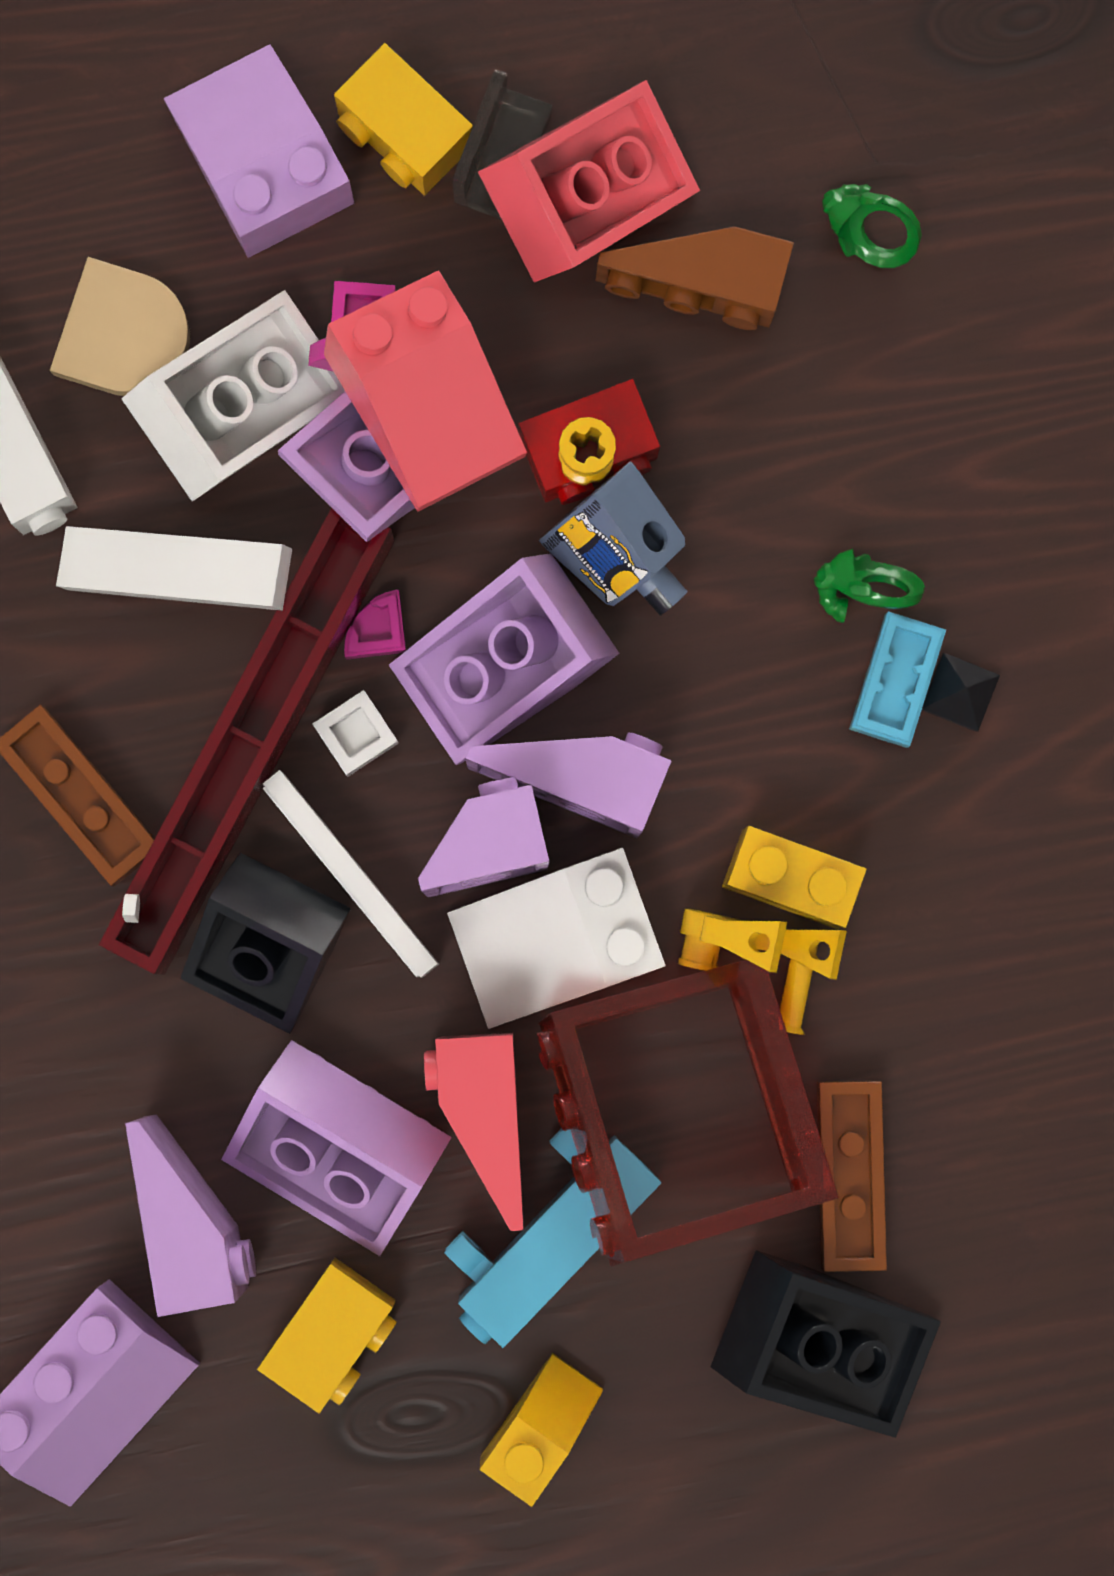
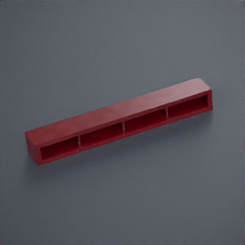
[98,508,395,975]

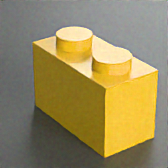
[334,43,474,196]
[722,826,867,929]
[257,1257,397,1413]

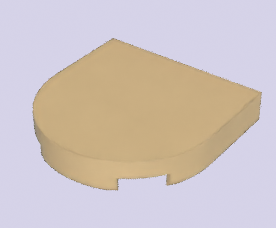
[50,257,190,396]

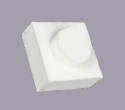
[312,690,399,777]

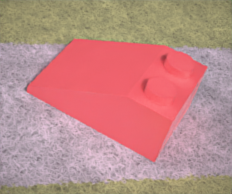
[478,80,700,282]
[324,270,527,512]
[424,1032,523,1231]

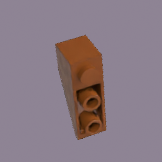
[595,226,794,330]

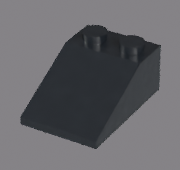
[710,1250,941,1438]

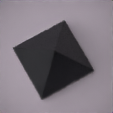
[922,653,1000,732]

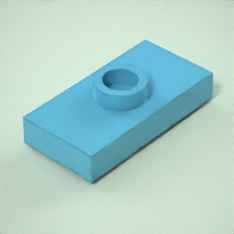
[849,611,946,748]

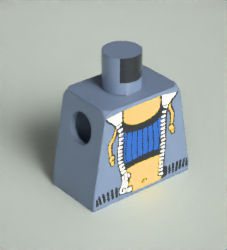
[539,461,688,616]

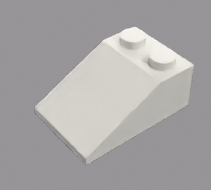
[121,290,345,502]
[447,848,666,1029]

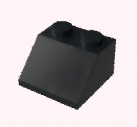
[180,853,351,1034]

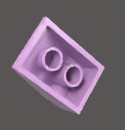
[164,44,354,258]
[278,392,415,542]
[389,553,620,765]
[465,732,671,838]
[125,1114,256,1317]

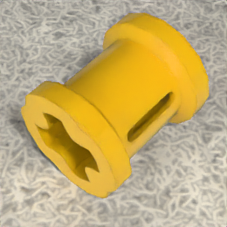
[558,417,616,485]

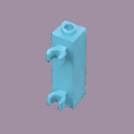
[444,1123,662,1348]

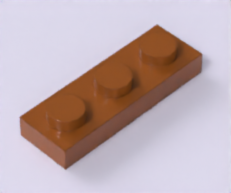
[0,705,155,887]
[817,1081,887,1272]

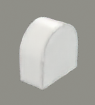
[122,894,140,923]

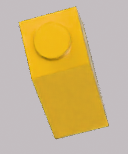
[479,1352,603,1507]

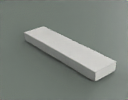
[56,526,292,611]
[263,770,439,978]

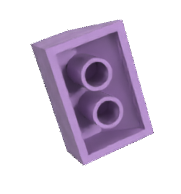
[418,777,549,898]
[221,1040,452,1256]
[0,1279,200,1507]

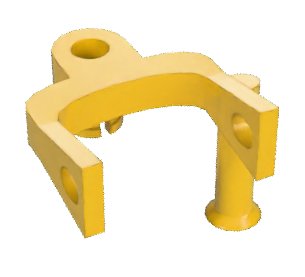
[678,908,847,1035]

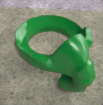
[822,184,922,268]
[814,549,925,623]

